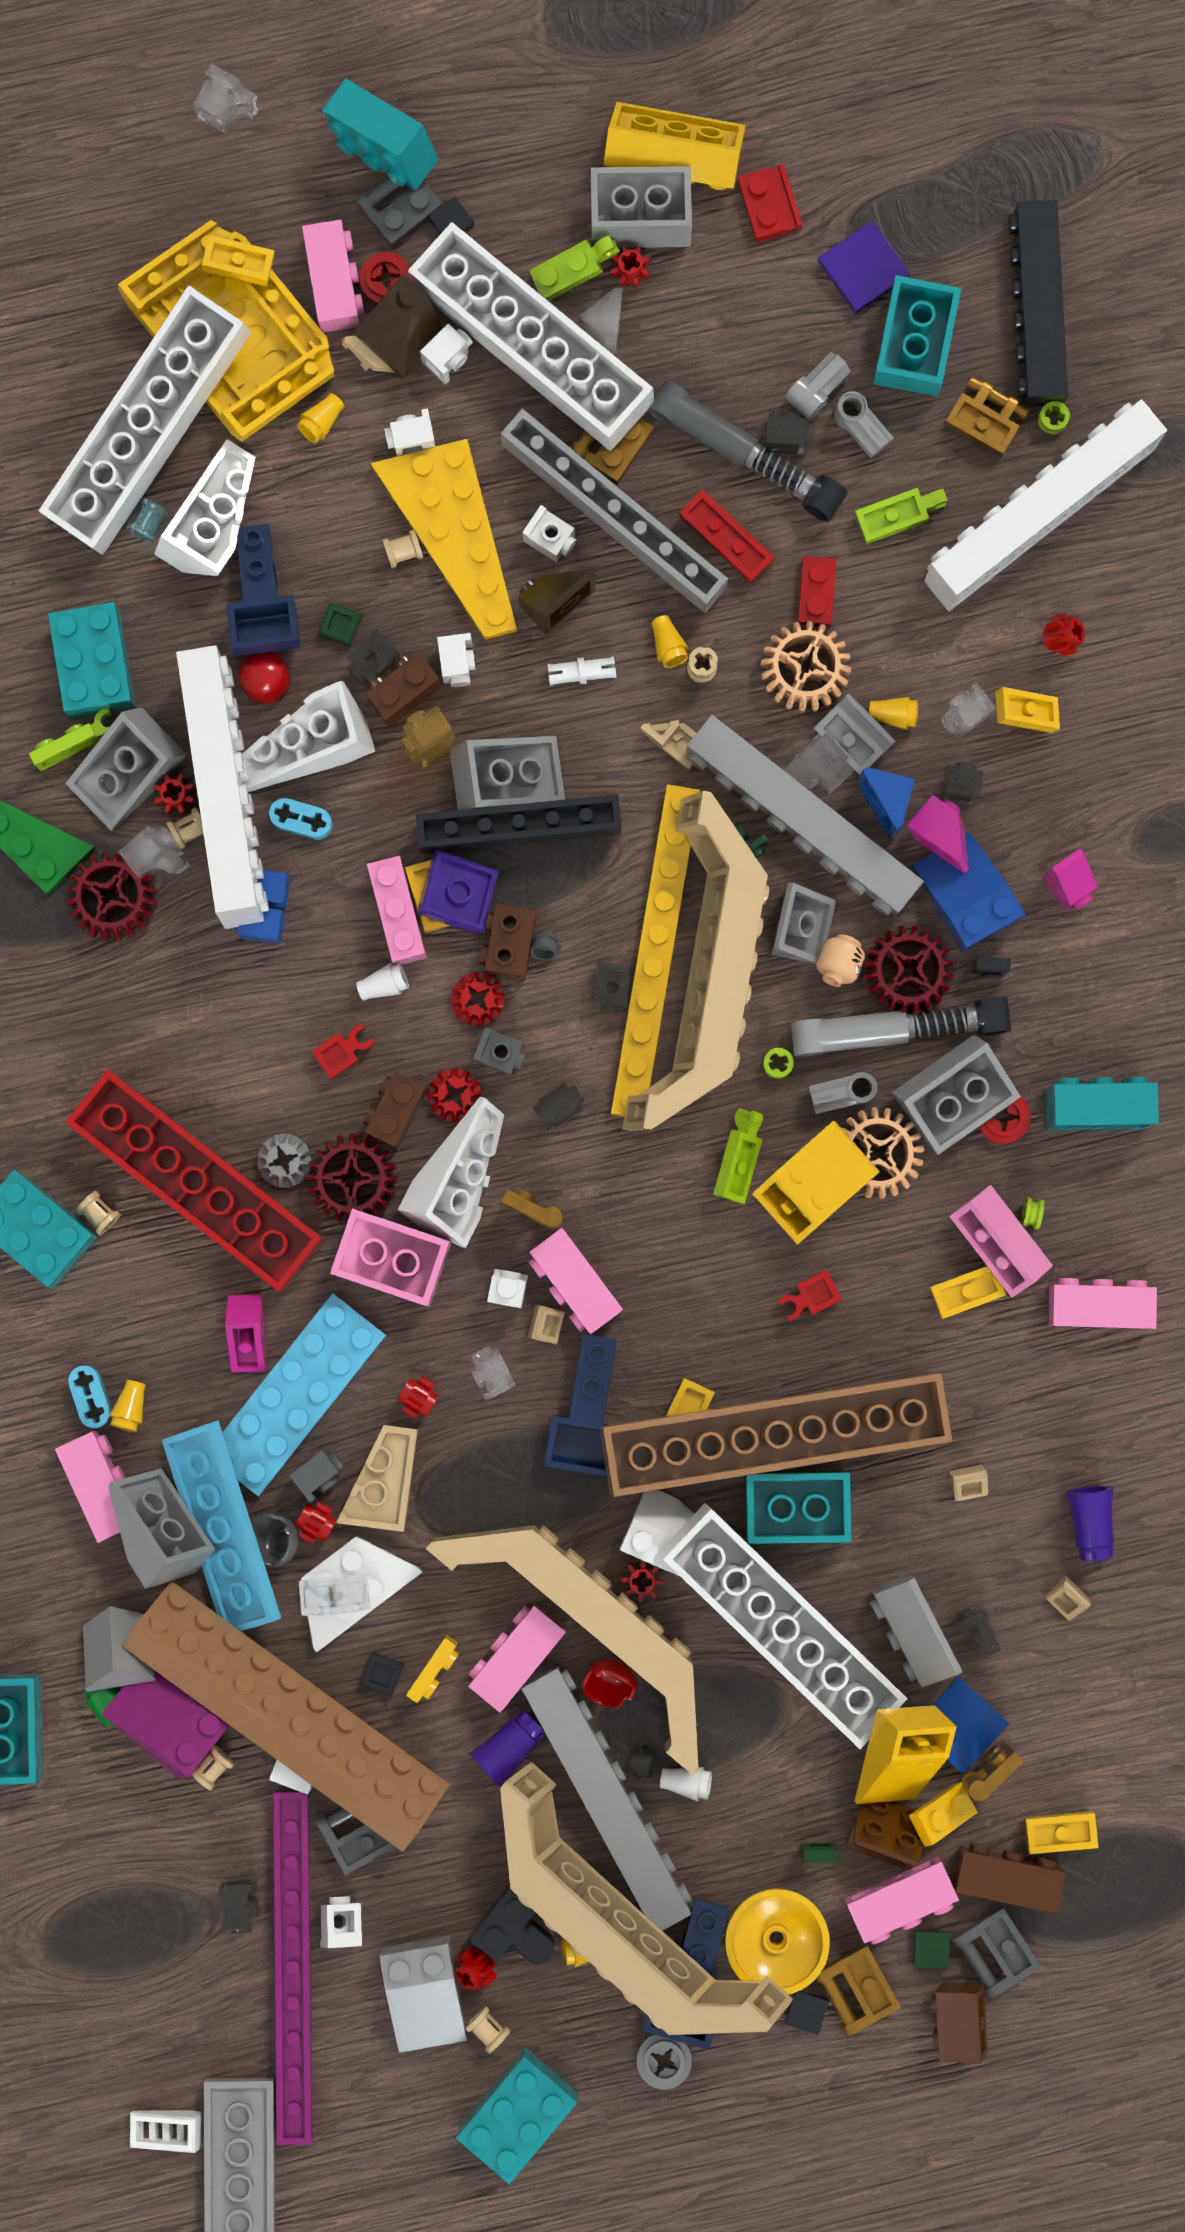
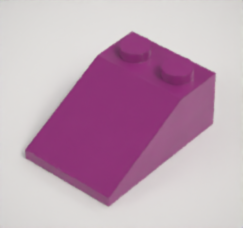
[101,1671,229,1780]

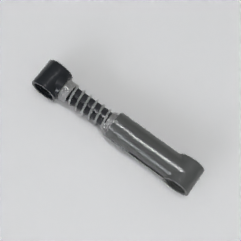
[647,381,848,522]

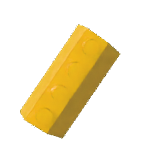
[603,102,746,190]

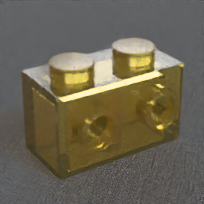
[401,705,457,768]

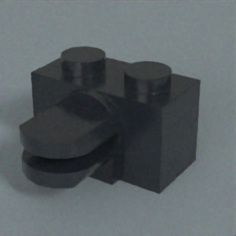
[470,1883,554,1965]

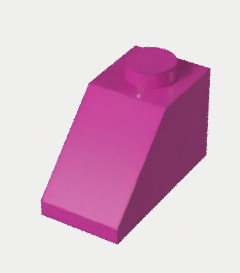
[907,795,969,874]
[1042,849,1098,911]
[225,1295,266,1372]

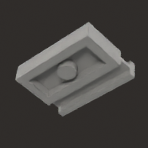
[814,693,896,775]

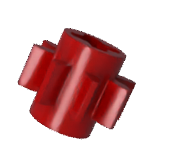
[610,246,650,290]
[1043,613,1085,657]
[154,774,196,816]
[397,1376,440,1419]
[295,1501,337,1545]
[621,1560,663,1603]
[454,1945,498,1991]

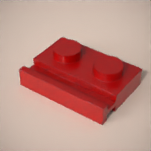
[737,163,802,243]

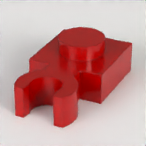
[311,1024,375,1080]
[778,1269,842,1321]

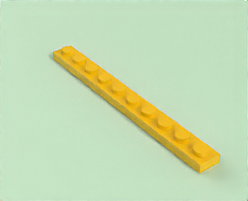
[611,784,700,1117]

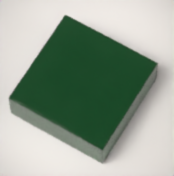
[319,603,362,647]
[801,1843,838,1862]
[913,1929,950,1968]

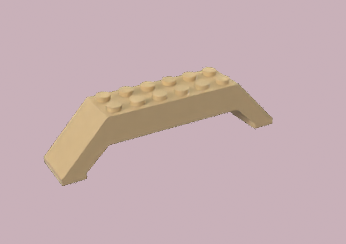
[623,791,769,1131]
[426,1525,699,1775]
[500,1762,794,2035]

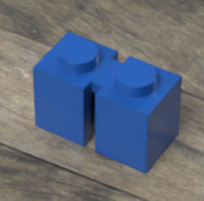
[233,870,291,945]

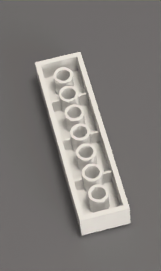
[408,222,654,451]
[39,286,252,555]
[924,399,1167,612]
[176,645,269,929]
[658,1503,908,1749]

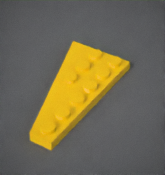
[371,439,517,640]

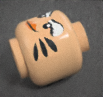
[816,934,865,987]

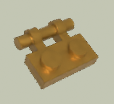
[944,376,1030,458]

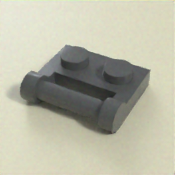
[354,177,443,249]
[316,1808,395,1876]
[950,1906,1041,1999]

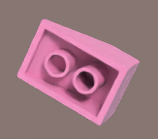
[330,1209,451,1307]

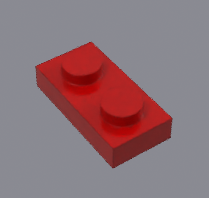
[798,556,837,627]

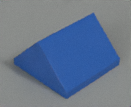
[856,767,915,840]
[931,1676,1009,1774]

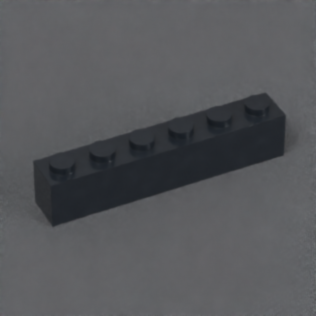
[1008,200,1068,407]
[416,794,622,854]

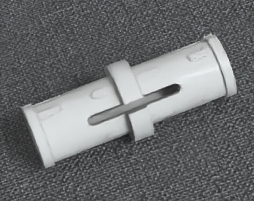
[547,656,616,685]

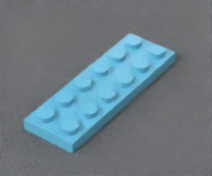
[222,1293,387,1497]
[162,1421,281,1631]

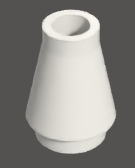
[356,963,409,1001]
[660,1767,712,1802]

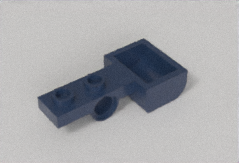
[227,524,301,657]
[544,1334,617,1477]
[642,1897,729,2050]

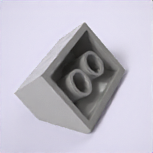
[591,166,692,248]
[891,1035,1021,1155]
[870,1573,963,1687]

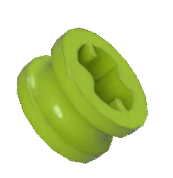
[1038,401,1070,435]
[763,1048,794,1079]
[1021,1197,1044,1230]

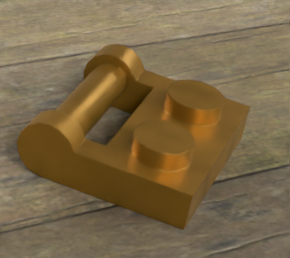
[570,418,654,485]
[501,1187,563,1229]
[960,1743,1024,1801]
[815,1943,901,2036]

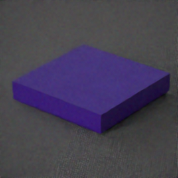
[818,221,910,314]
[417,849,499,935]

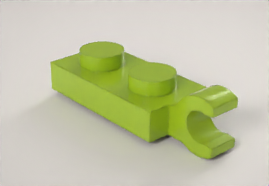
[529,236,620,301]
[854,488,948,545]
[29,708,112,771]
[713,1108,763,1204]

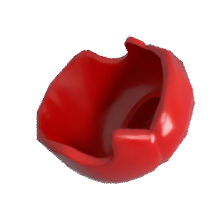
[238,652,291,704]
[582,1658,638,1709]

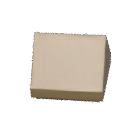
[527,1305,564,1345]
[949,1465,988,1501]
[1045,1575,1091,1621]

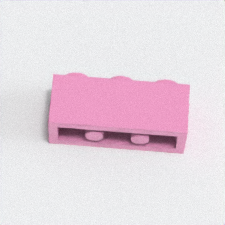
[302,219,365,333]
[367,856,427,965]
[949,1185,1053,1298]
[528,1228,623,1334]
[1048,1278,1157,1329]
[55,1431,126,1543]
[468,1603,566,1713]
[844,1856,959,1944]

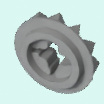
[257,1134,311,1188]
[636,2035,692,2090]

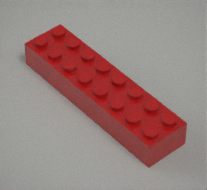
[65,1069,325,1292]

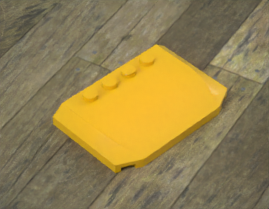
[118,220,334,442]

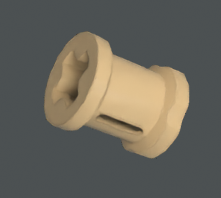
[383,530,423,568]
[687,647,718,684]
[166,807,203,849]
[75,1191,121,1236]
[191,1744,235,1791]
[465,2005,510,2054]

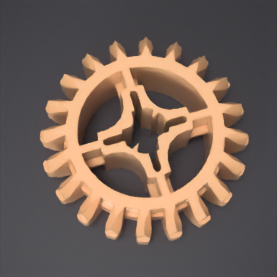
[760,621,851,712]
[841,1107,924,1199]

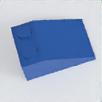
[911,833,1025,953]

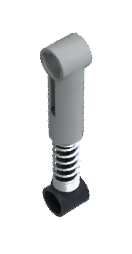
[790,997,1012,1057]

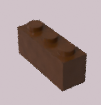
[952,1842,1066,1914]

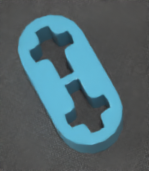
[269,798,333,840]
[68,1365,112,1428]

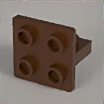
[845,1801,923,1871]

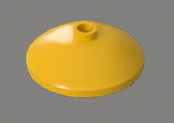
[725,1888,830,1995]

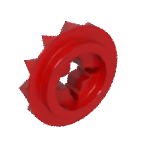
[359,252,410,304]
[451,972,505,1026]
[427,1068,482,1122]
[979,1097,1031,1144]

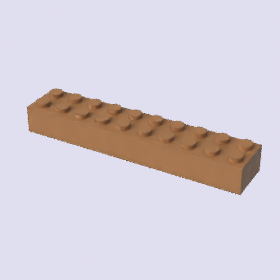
[599,1373,953,1497]
[122,1581,450,1852]

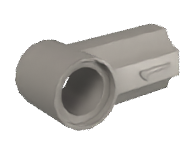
[784,352,851,421]
[833,391,894,459]
[809,1072,877,1115]

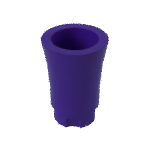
[1065,1486,1114,1561]
[469,1709,546,1787]

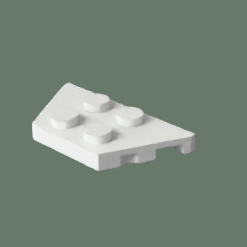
[301,1536,423,1653]

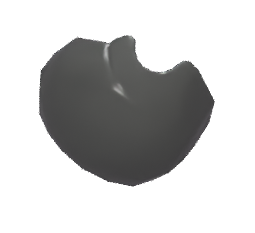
[251,1514,299,1567]

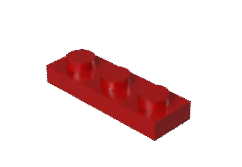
[679,489,775,584]

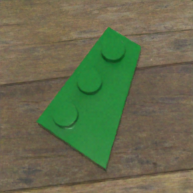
[0,800,96,896]

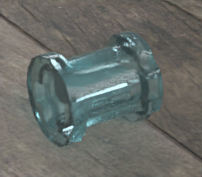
[127,498,169,543]

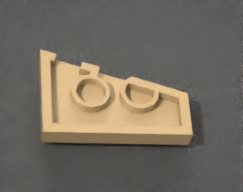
[336,1425,418,1532]

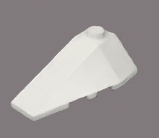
[154,439,255,576]
[242,681,375,792]
[398,1097,504,1248]
[619,1490,694,1577]

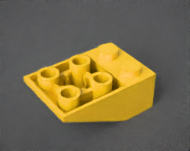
[752,1121,880,1245]
[855,1705,957,1804]

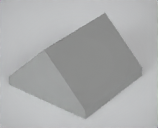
[771,882,836,965]
[83,1606,155,1692]

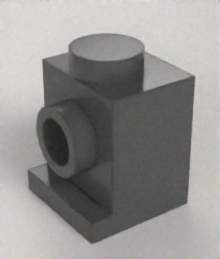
[473,1027,527,1076]
[289,1449,345,1503]

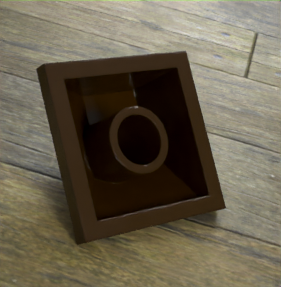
[353,274,443,379]
[519,569,595,634]

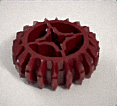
[66,851,158,942]
[863,925,954,1015]
[306,1133,398,1223]

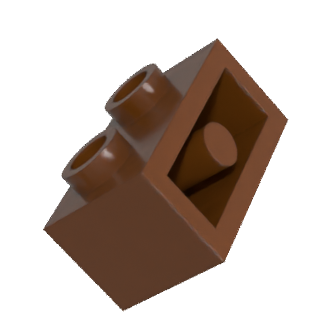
[366,652,441,728]
[480,904,537,981]
[363,1071,428,1150]
[931,1982,988,2064]

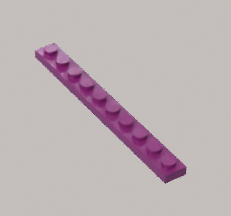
[273,1790,313,2145]

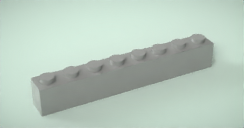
[501,409,728,613]
[686,715,924,917]
[521,1665,694,1931]

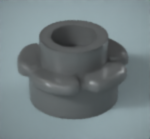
[530,931,562,961]

